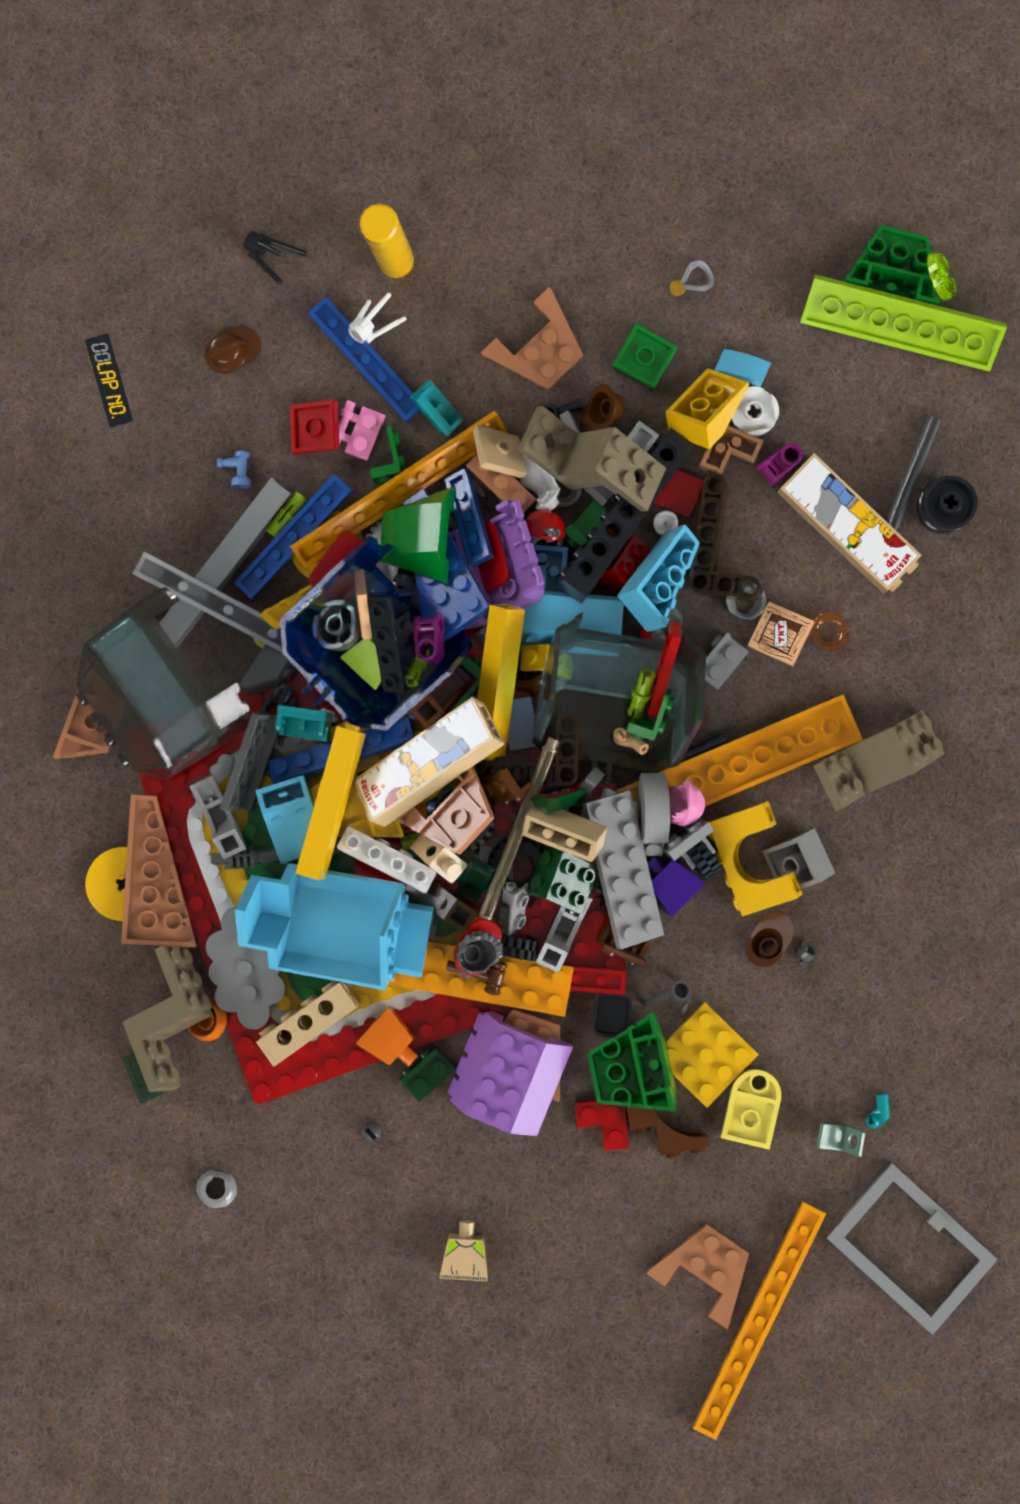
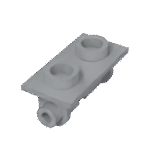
[499,882,529,936]

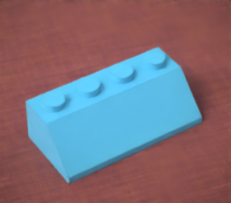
[520,591,624,653]

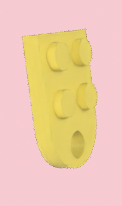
[720,1069,781,1150]

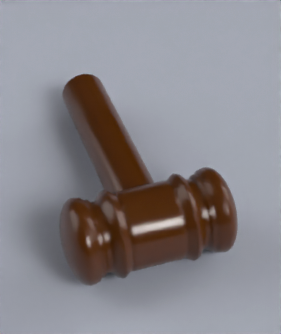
[446,960,508,995]

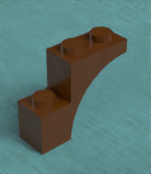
[405,663,473,730]
[625,1106,710,1158]

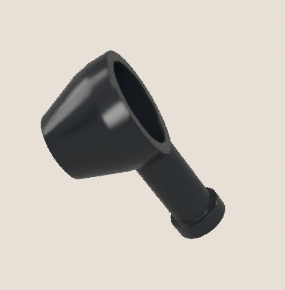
[542,399,583,420]

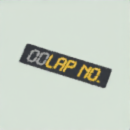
[85,334,133,428]

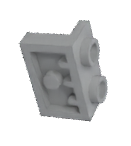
[694,632,749,690]

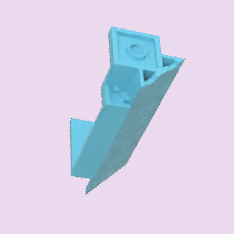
[235,863,434,990]

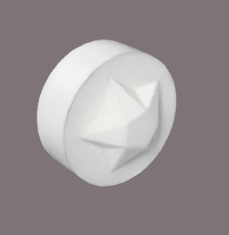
[653,510,678,536]

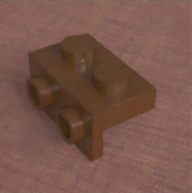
[479,768,533,805]
[596,917,652,966]

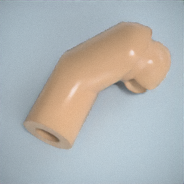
[613,728,649,755]

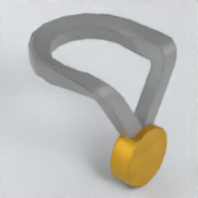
[669,260,714,296]

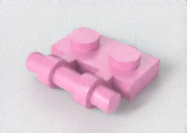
[338,400,386,462]

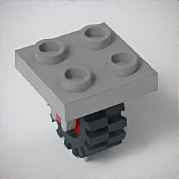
[663,818,722,880]

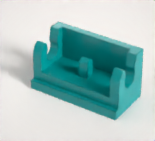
[409,379,463,437]
[275,705,333,742]

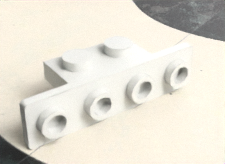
[337,827,437,893]

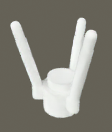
[348,293,406,344]

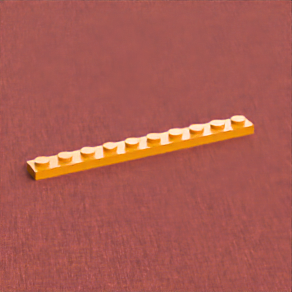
[290,411,508,569]
[693,1201,826,1440]

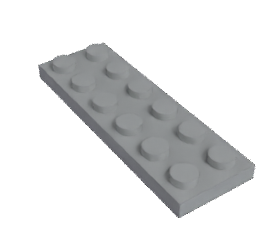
[582,790,664,949]

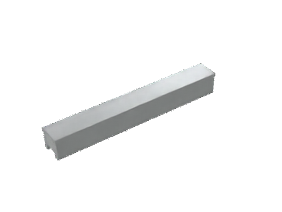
[151,477,292,651]
[132,552,322,667]

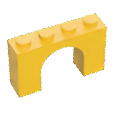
[709,801,803,916]

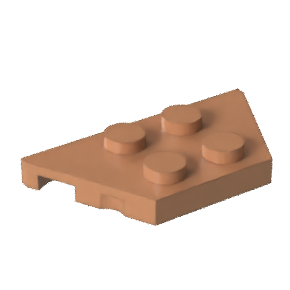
[53,668,126,759]

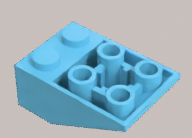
[255,775,315,864]

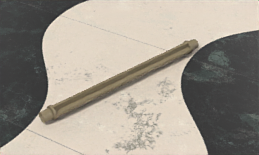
[478,737,559,921]

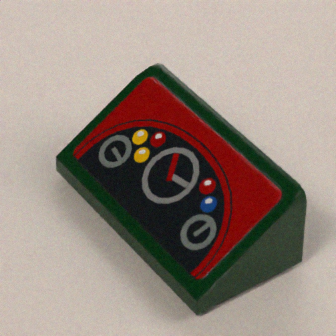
[530,786,586,814]

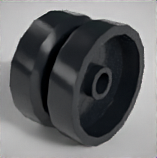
[917,476,977,534]

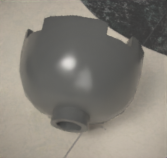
[312,600,362,652]

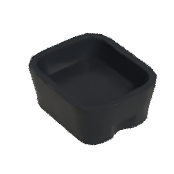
[593,993,632,1038]

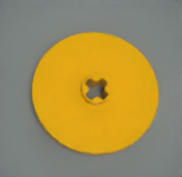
[85,847,127,921]

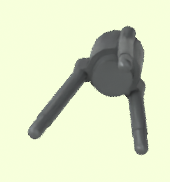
[642,975,692,1015]

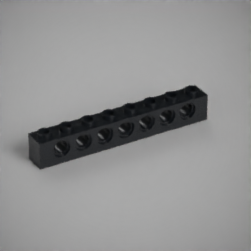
[557,428,695,604]

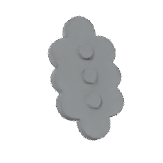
[206,906,286,1029]

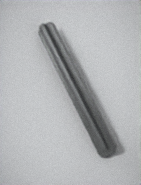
[886,416,941,530]

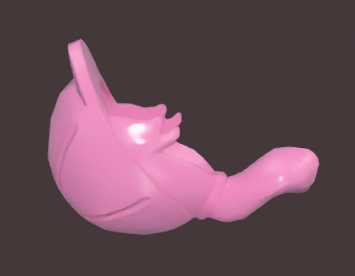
[639,779,705,826]

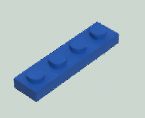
[444,468,494,568]

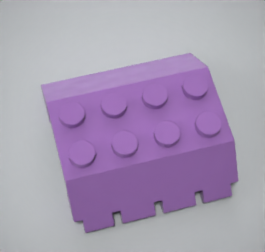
[450,500,545,629]
[447,1011,574,1136]

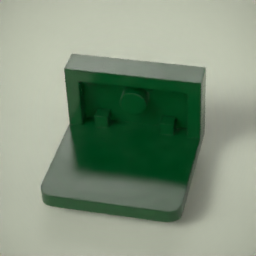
[527,847,598,914]

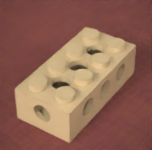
[256,981,360,1067]

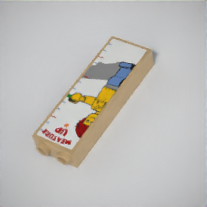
[777,453,922,593]
[353,697,505,827]

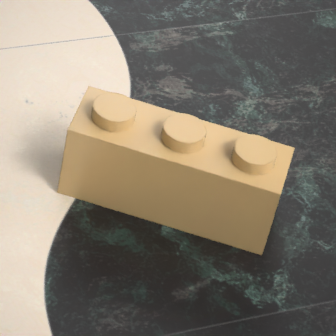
[522,804,607,862]

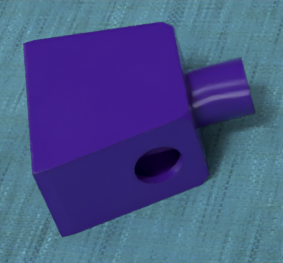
[647,856,705,917]

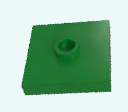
[611,323,678,391]

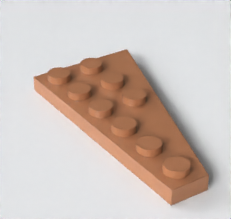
[121,794,197,948]

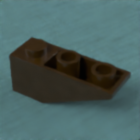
[405,879,480,934]

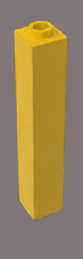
[477,604,525,761]
[295,723,366,880]

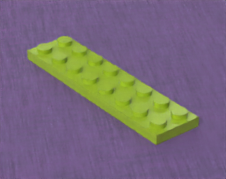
[800,274,1007,371]

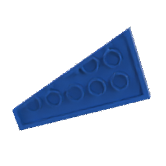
[403,489,490,651]

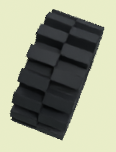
[501,933,540,961]

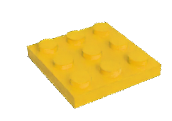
[666,1002,759,1108]

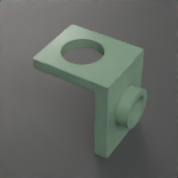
[816,1123,865,1157]

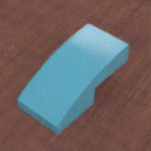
[715,349,771,387]

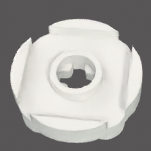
[731,386,779,437]

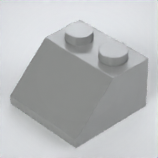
[762,828,835,889]

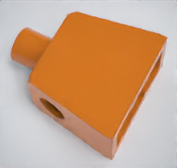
[356,1005,418,1067]

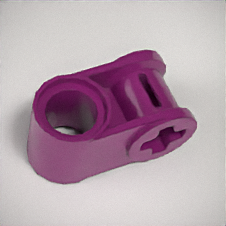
[755,443,803,488]
[413,614,445,664]

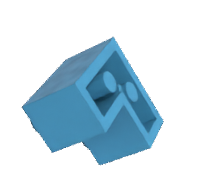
[534,545,568,593]

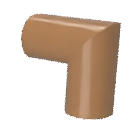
[699,425,764,475]

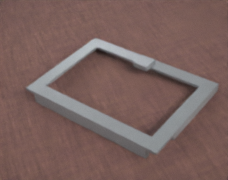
[827,1163,998,1335]

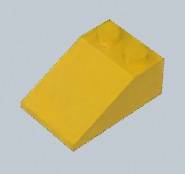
[666,368,749,449]

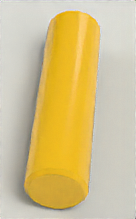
[360,203,414,278]

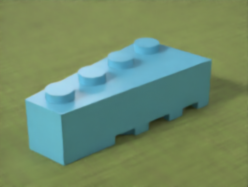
[617,524,700,632]

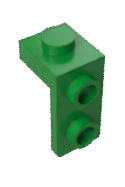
[370,425,406,485]
[564,500,607,550]
[452,656,482,710]
[626,688,675,741]

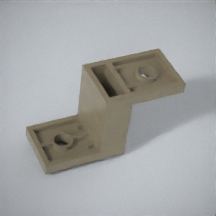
[517,406,666,512]
[813,710,944,811]
[122,945,213,1092]

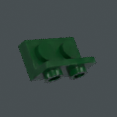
[399,1046,456,1102]

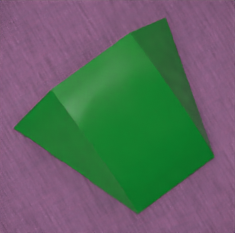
[843,225,940,306]
[379,486,455,584]
[587,1012,676,1112]

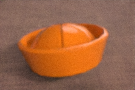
[187,998,227,1041]

